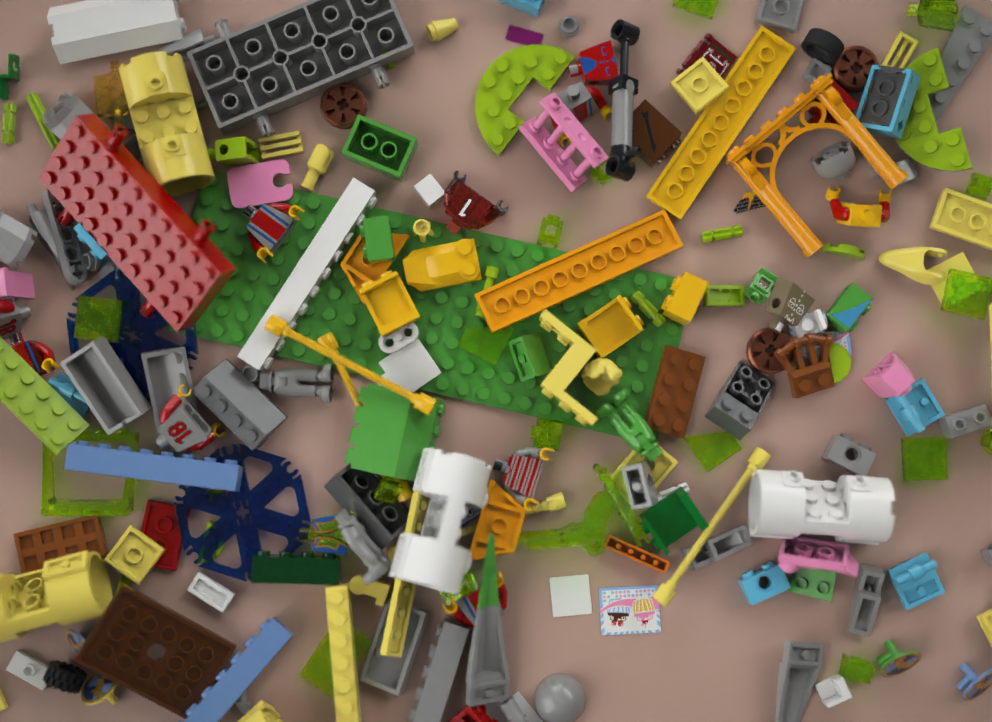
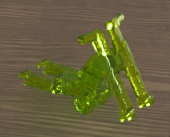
[519,464,649,556]

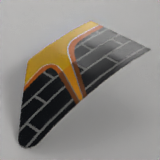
[734,191,766,213]

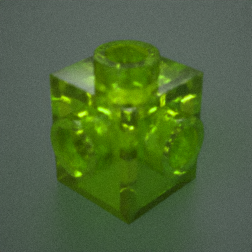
[530,418,562,451]

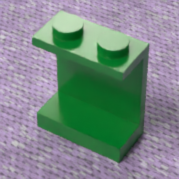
[639,487,709,555]

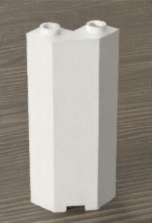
[47,0,187,64]

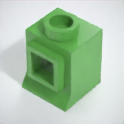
[743,267,779,305]

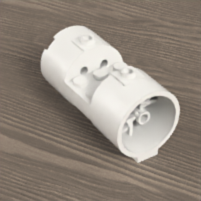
[389,447,492,595]
[747,469,895,545]

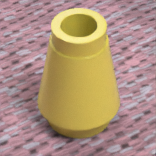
[426,18,459,42]

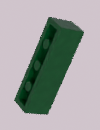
[251,550,340,585]

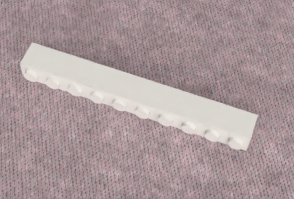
[237,177,377,371]

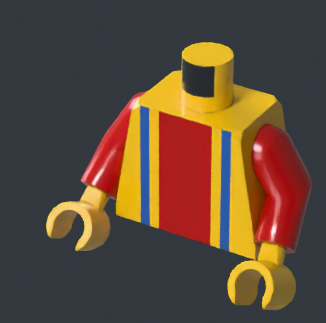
[825,186,892,227]

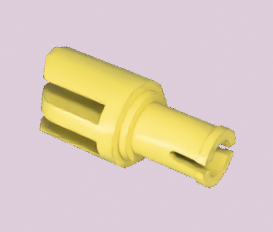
[301,144,334,191]

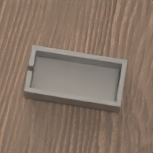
[60,336,152,435]

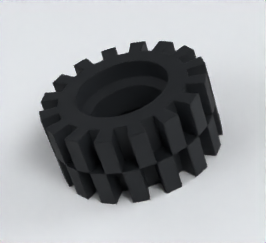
[43,661,88,694]

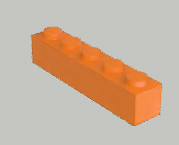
[602,534,670,574]

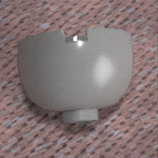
[811,141,856,181]

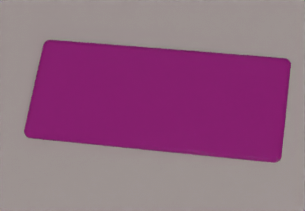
[505,25,544,45]

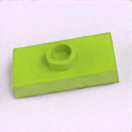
[703,285,745,307]

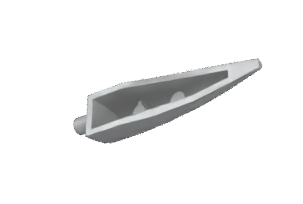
[155,28,217,62]
[27,203,75,290]

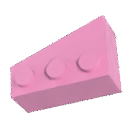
[0,267,35,301]
[862,351,915,398]

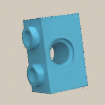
[737,561,791,605]

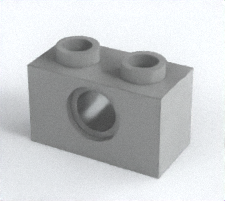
[937,404,992,438]
[821,433,877,476]
[621,460,658,510]

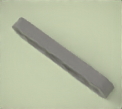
[43,189,87,286]

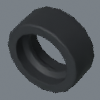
[801,28,845,65]

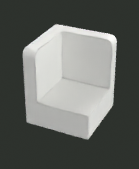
[414,174,447,210]
[815,674,852,708]

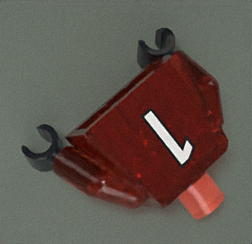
[444,171,509,235]

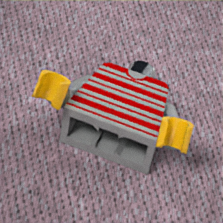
[492,446,554,513]

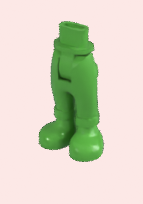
[595,388,663,463]

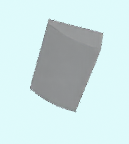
[141,346,198,437]
[360,598,431,696]

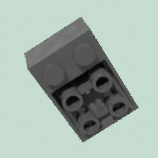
[704,361,775,440]

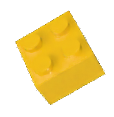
[661,271,709,326]

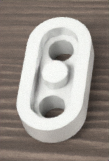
[378,323,419,354]

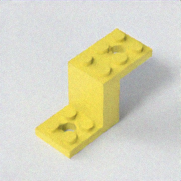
[539,309,598,426]

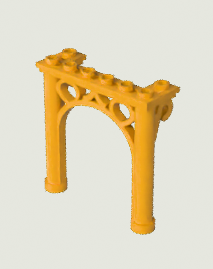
[725,73,909,258]

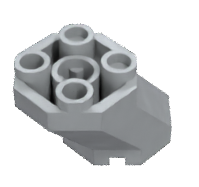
[42,92,108,140]
[0,211,38,269]

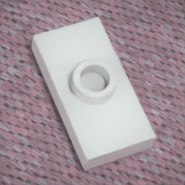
[187,572,235,613]
[6,650,48,691]

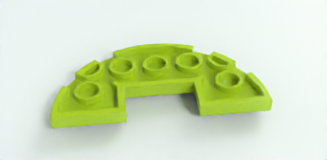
[475,44,575,156]
[895,47,973,172]

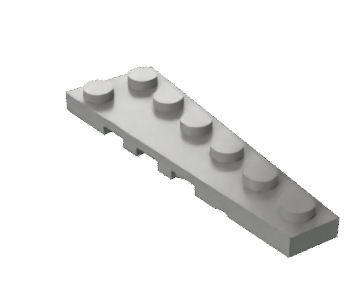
[928,5,992,122]

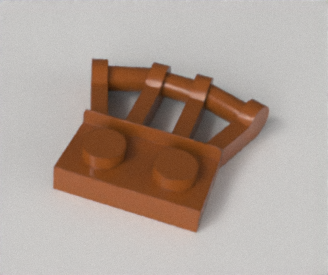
[774,332,834,399]

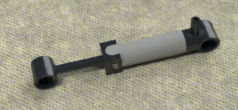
[605,19,642,182]

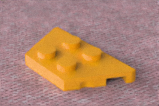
[340,233,410,305]
[470,479,526,561]

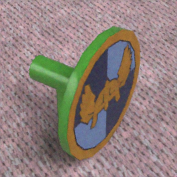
[877,639,921,677]

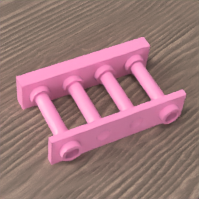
[519,92,609,193]

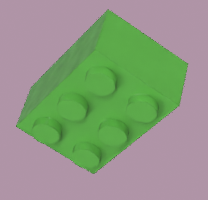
[341,114,418,182]

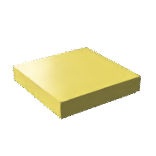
[670,57,730,115]
[926,252,983,309]
[104,525,166,585]

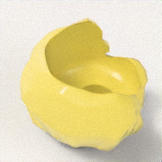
[581,358,623,396]

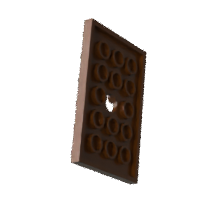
[74,583,236,719]

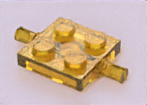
[93,60,130,127]

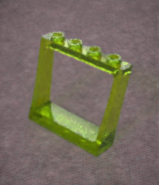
[41,428,139,516]

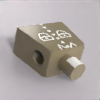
[765,278,815,333]

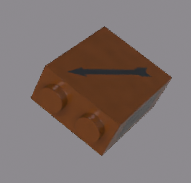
[632,99,682,168]

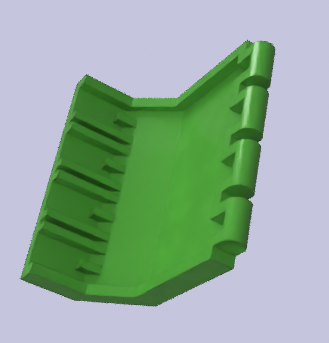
[345,384,446,481]

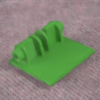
[789,568,837,602]

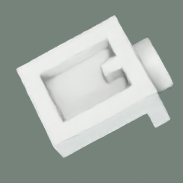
[794,309,828,338]

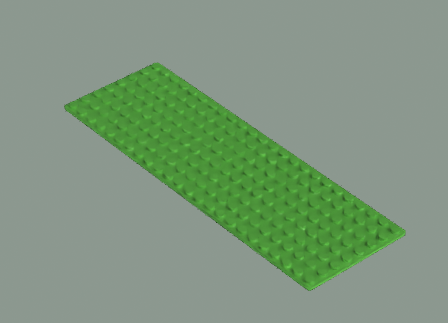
[165,170,684,441]

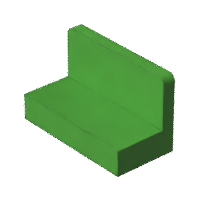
[508,332,552,382]

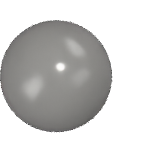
[534,673,585,722]

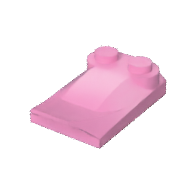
[778,536,859,577]

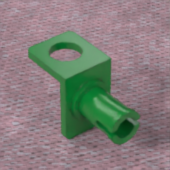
[0,53,20,100]

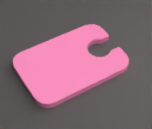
[227,159,294,209]

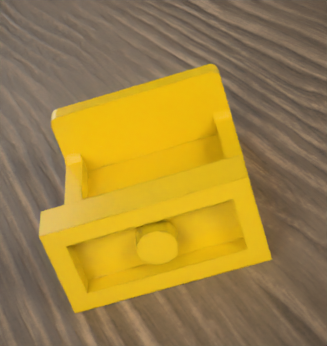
[358,270,421,338]
[576,295,644,359]

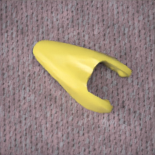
[878,247,947,285]

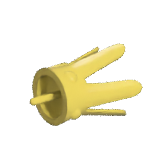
[412,219,434,243]

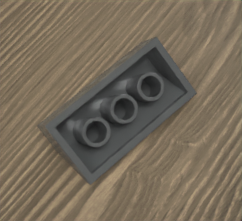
[191,359,288,451]
[324,464,409,549]

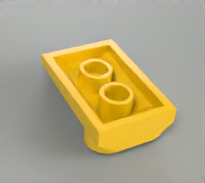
[402,238,482,292]

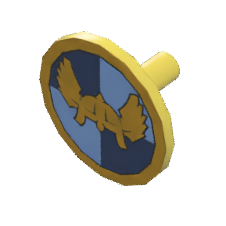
[81,673,119,705]

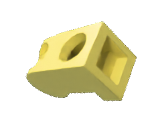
[349,574,392,606]

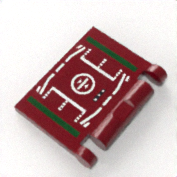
[676,33,738,77]

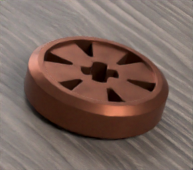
[831,46,879,93]
[320,82,367,129]
[746,327,793,374]

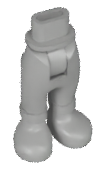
[260,364,334,404]
[335,509,392,585]

